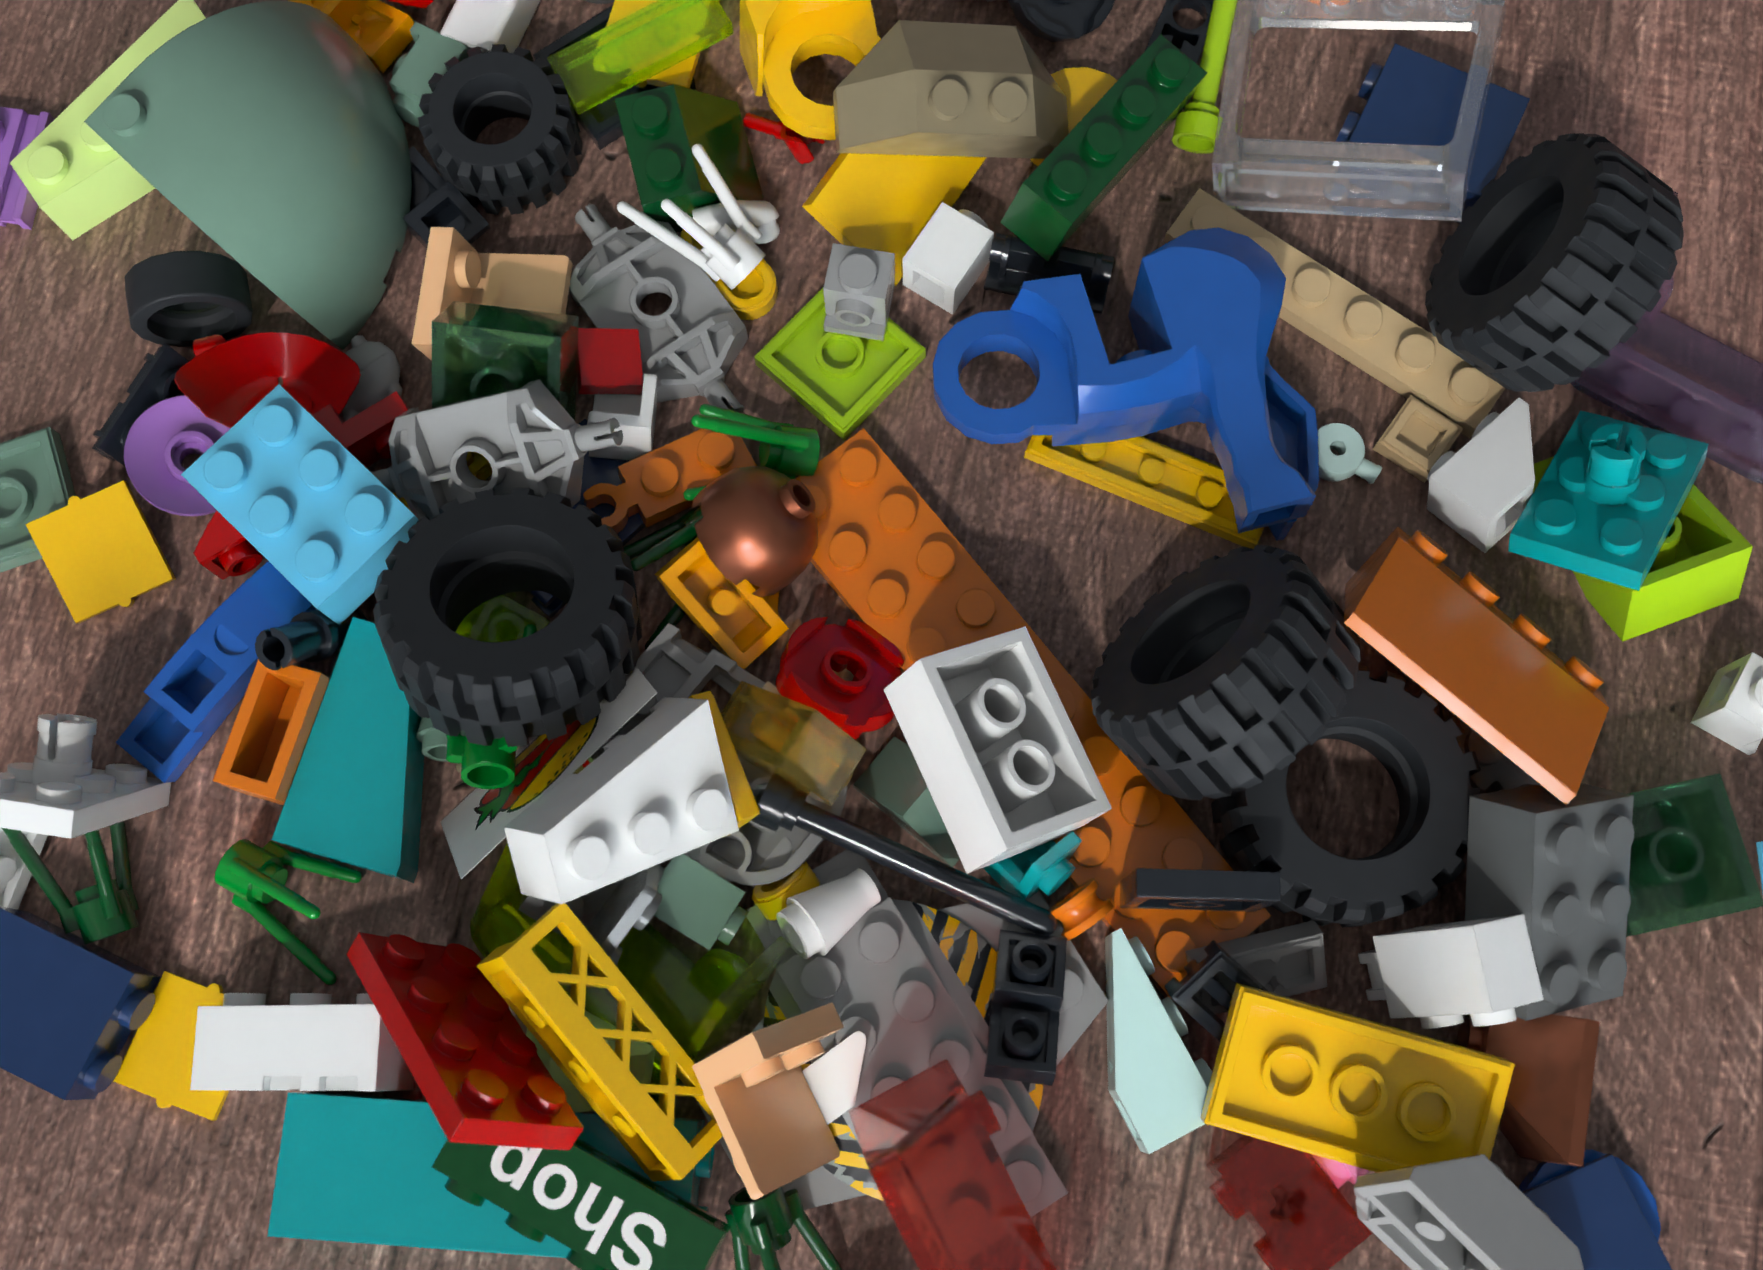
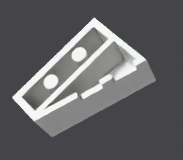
[504,697,739,904]

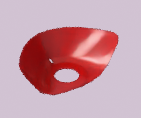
[174,332,361,428]

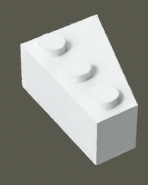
[190,993,414,1091]

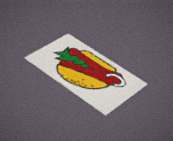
[441,666,657,879]

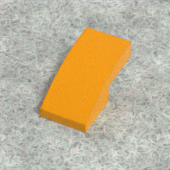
[287,0,414,73]

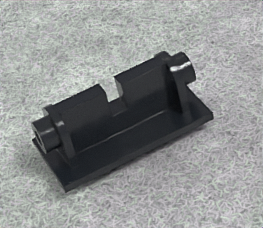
[984,233,1114,314]
[92,343,189,466]

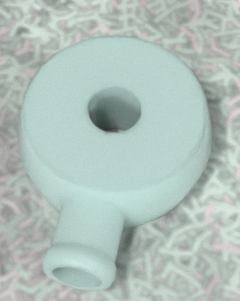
[1317,423,1382,484]

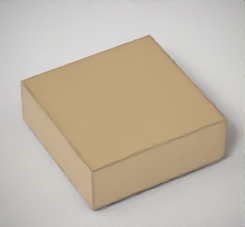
[1373,395,1464,483]

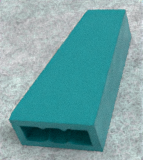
[271,617,424,883]

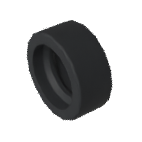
[125,251,253,347]

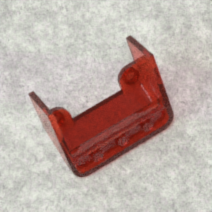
[848,1059,1057,1270]

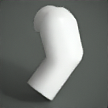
[692,200,780,244]

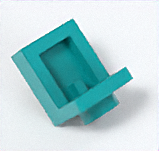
[983,831,1082,900]

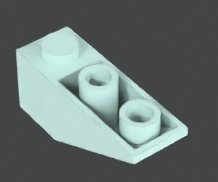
[1105,928,1212,1154]

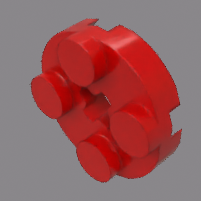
[776,617,904,742]

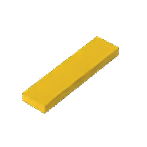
[1024,435,1264,549]

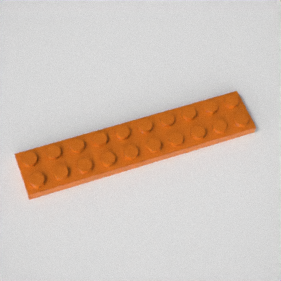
[796,428,1271,999]

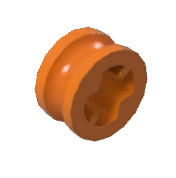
[1049,878,1114,941]

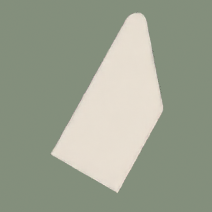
[802,1031,867,1125]

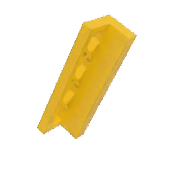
[477,903,723,1181]

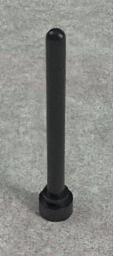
[752,773,1058,936]

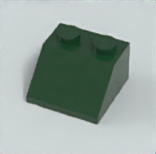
[615,84,764,233]

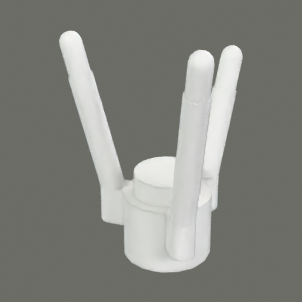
[617,144,766,289]

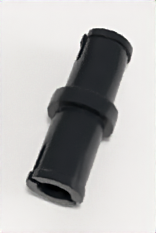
[255,608,367,670]

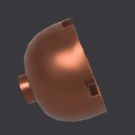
[692,466,818,597]

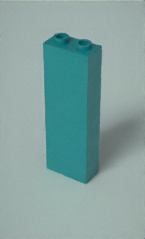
[268,1092,715,1258]

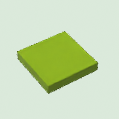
[754,288,926,441]

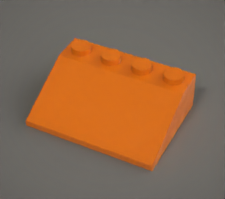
[1344,527,1609,805]

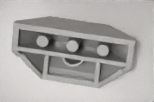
[1354,1154,1584,1270]

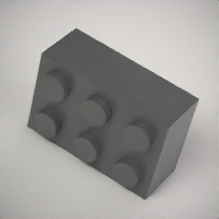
[1465,783,1634,1021]

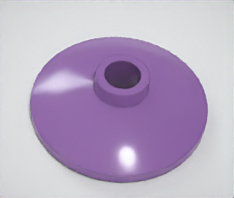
[124,395,231,516]

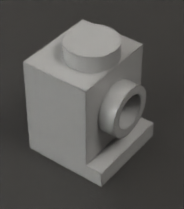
[823,243,895,341]

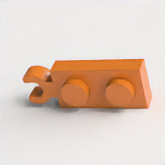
[583,428,757,533]

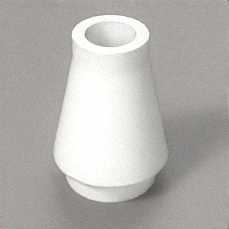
[777,868,881,959]

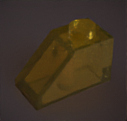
[721,681,867,807]

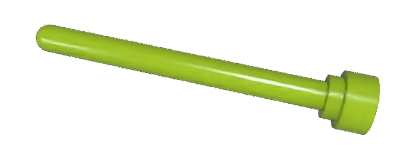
[1172,0,1238,154]

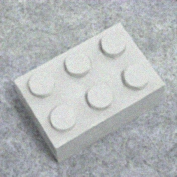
[884,626,1112,874]

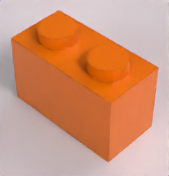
[213,659,330,805]

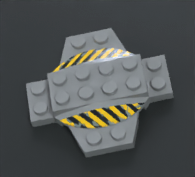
[696,849,1108,1268]

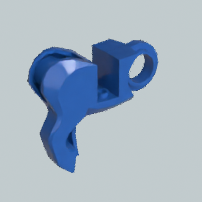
[933,227,1319,541]

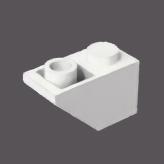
[1427,398,1535,553]

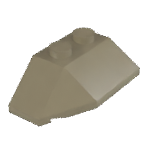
[833,20,1069,159]

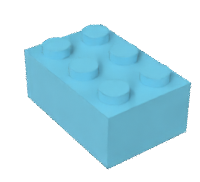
[181,384,419,625]

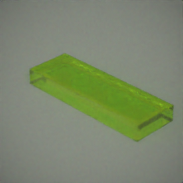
[547,0,734,115]

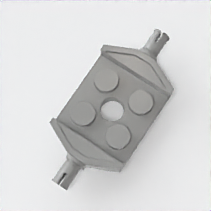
[569,204,748,413]
[371,380,623,520]

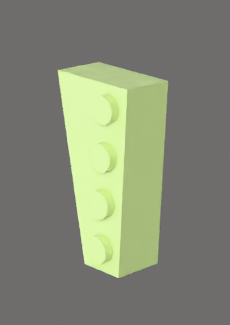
[10,0,206,240]

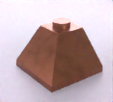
[1456,1014,1600,1167]

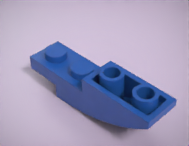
[115,561,318,783]

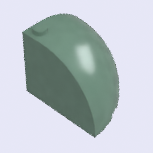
[84,1,412,350]

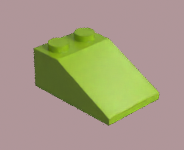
[1533,457,1753,642]

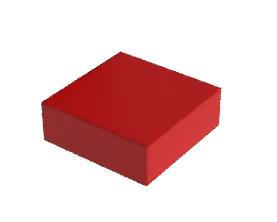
[574,328,643,395]

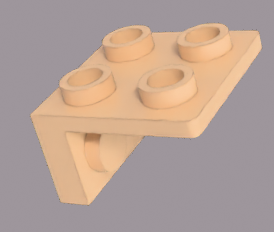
[412,227,573,374]
[692,1002,844,1200]

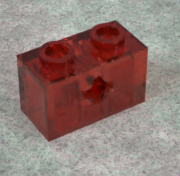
[1206,1135,1372,1270]

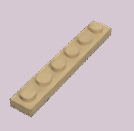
[1163,188,1505,438]

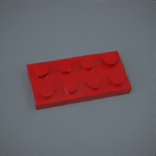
[346,932,584,1151]

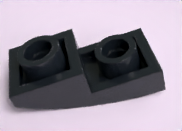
[984,929,1067,1086]

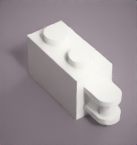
[1358,914,1544,1029]

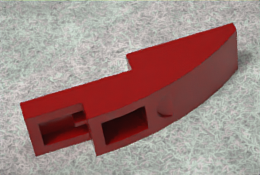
[193,391,409,580]

